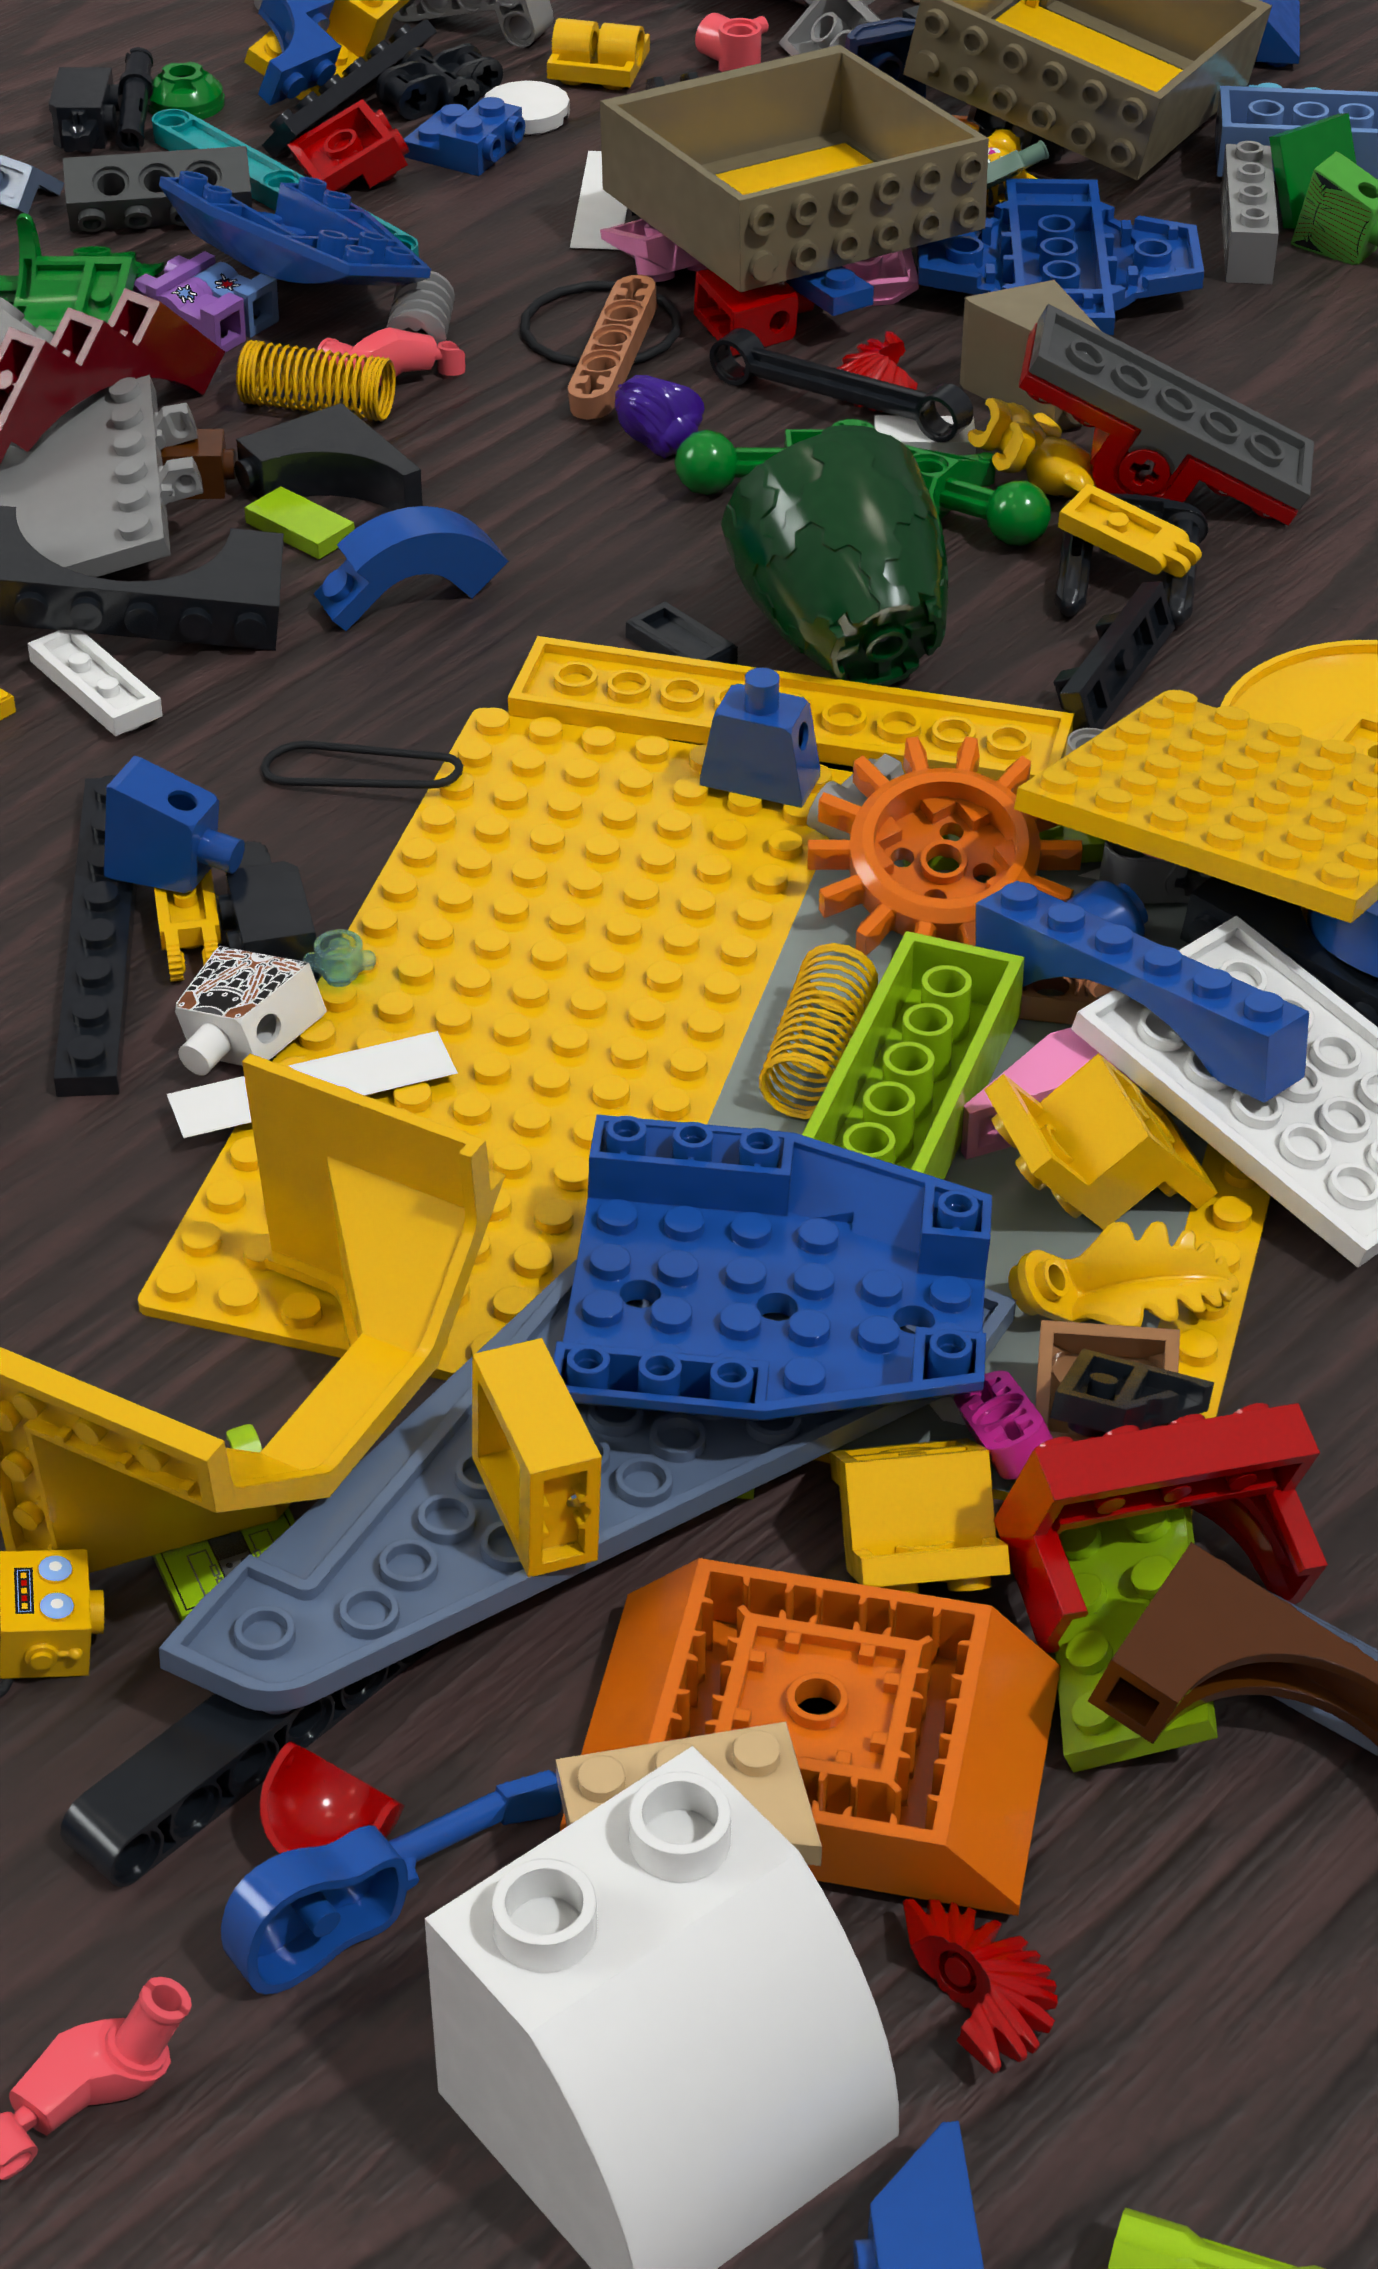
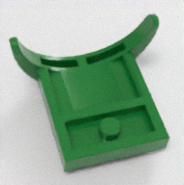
[13,213,138,334]

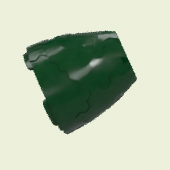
[721,425,948,686]

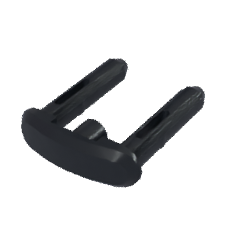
[1054,493,1208,627]

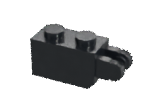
[217,841,320,979]

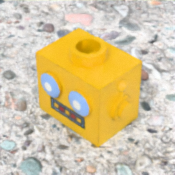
[0,1549,104,1679]

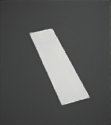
[570,151,627,250]
[167,1031,458,1138]

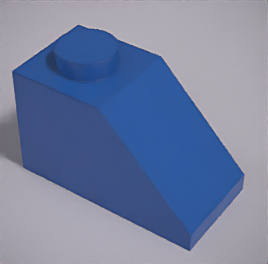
[853,2121,984,2269]

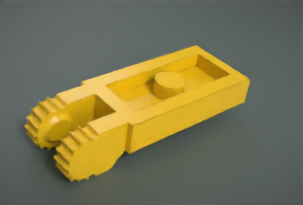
[154,869,222,982]

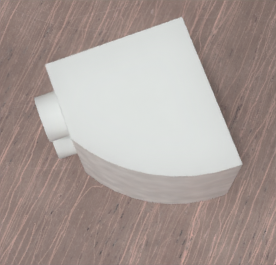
[425,1746,899,2269]

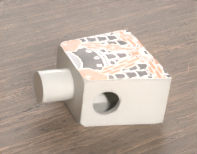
[175,946,327,1076]

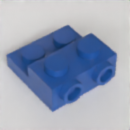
[404,97,525,177]

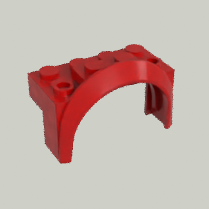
[994,1403,1328,1653]

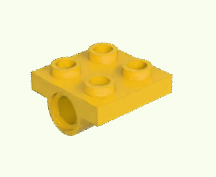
[547,18,650,90]

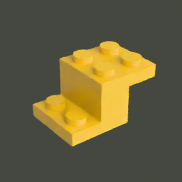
[984,1053,1218,1230]
[829,1438,1010,1594]

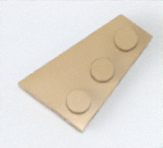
[556,1722,822,1866]

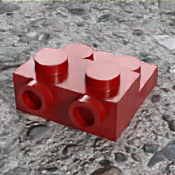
[287,99,410,192]

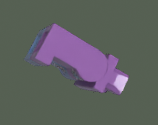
[133,251,279,353]

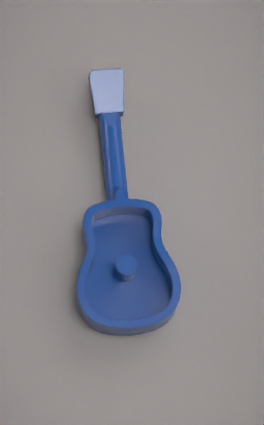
[221,1770,562,1994]

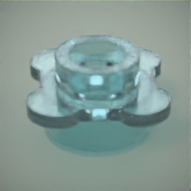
[303,929,376,987]

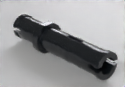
[116,47,154,151]

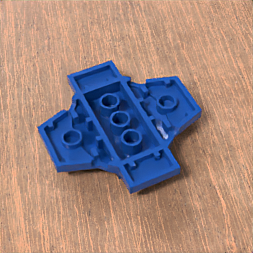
[916,178,1204,335]

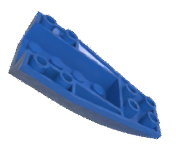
[159,171,431,286]

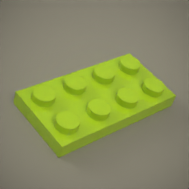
[1055,1506,1218,1773]

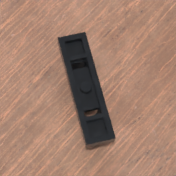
[1053,581,1175,732]

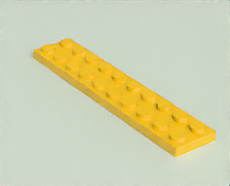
[508,636,1074,781]

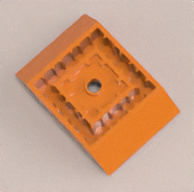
[560,1558,1061,1916]

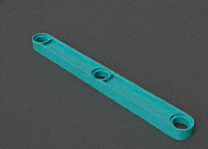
[152,109,419,257]

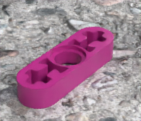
[954,1371,1053,1480]

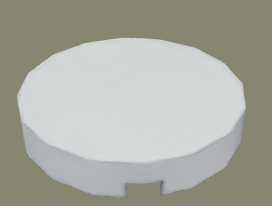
[484,80,570,136]

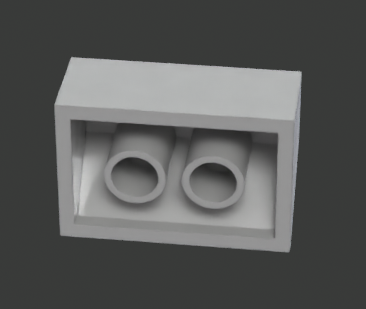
[779,0,881,56]

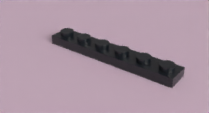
[262,18,437,159]

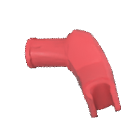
[317,327,466,386]
[0,1976,192,2180]

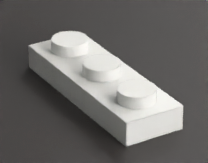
[27,630,163,736]

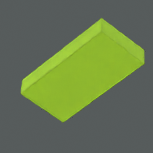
[244,486,355,559]

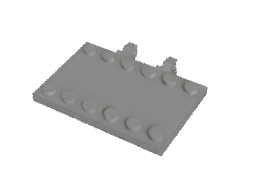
[0,375,203,577]

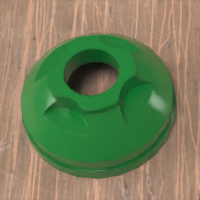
[147,62,225,120]

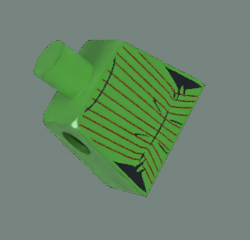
[1291,151,1378,265]

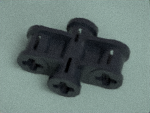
[375,43,503,120]

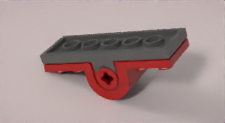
[1019,304,1314,526]

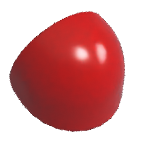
[260,1742,405,1854]

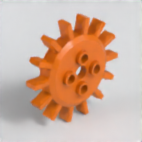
[807,736,1083,955]

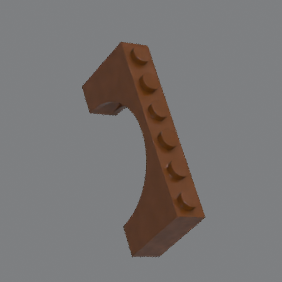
[1088,1542,1378,1746]

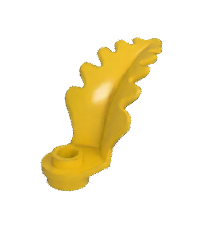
[1008,1221,1239,1327]

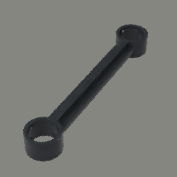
[709,328,973,443]

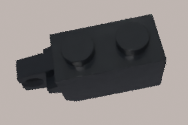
[49,67,122,152]

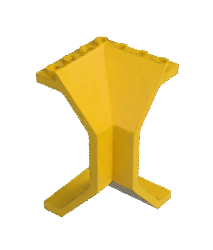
[0,1054,505,1573]

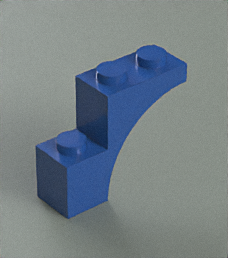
[258,0,342,106]

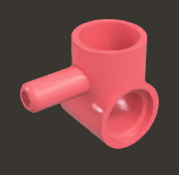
[695,13,769,72]

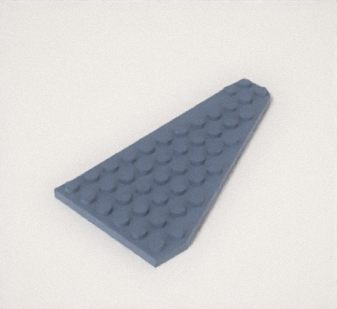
[159,1259,1017,1714]

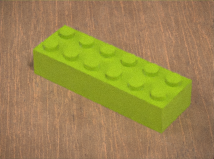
[802,931,1025,1180]

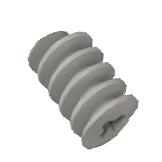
[386,271,455,344]

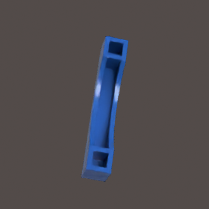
[976,881,1309,1103]

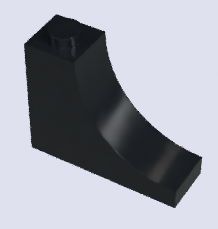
[234,403,423,511]

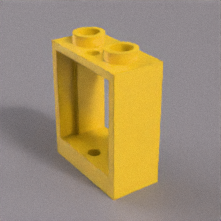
[472,1338,602,1577]

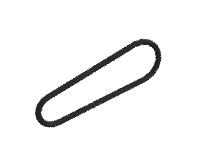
[261,740,463,789]

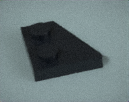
[1050,1348,1214,1437]

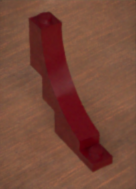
[0,288,225,464]

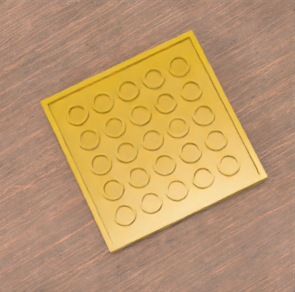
[1014,690,1378,923]

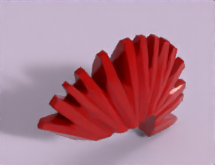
[836,331,918,412]
[903,1899,1058,2073]

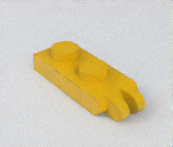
[1058,484,1202,578]

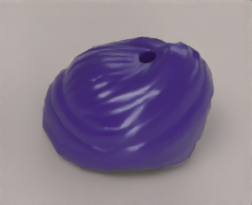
[615,375,705,458]

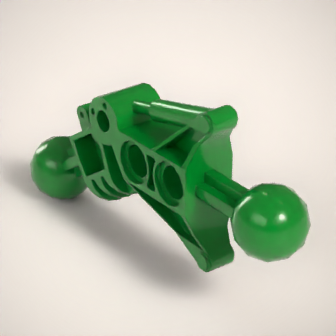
[674,419,1051,546]

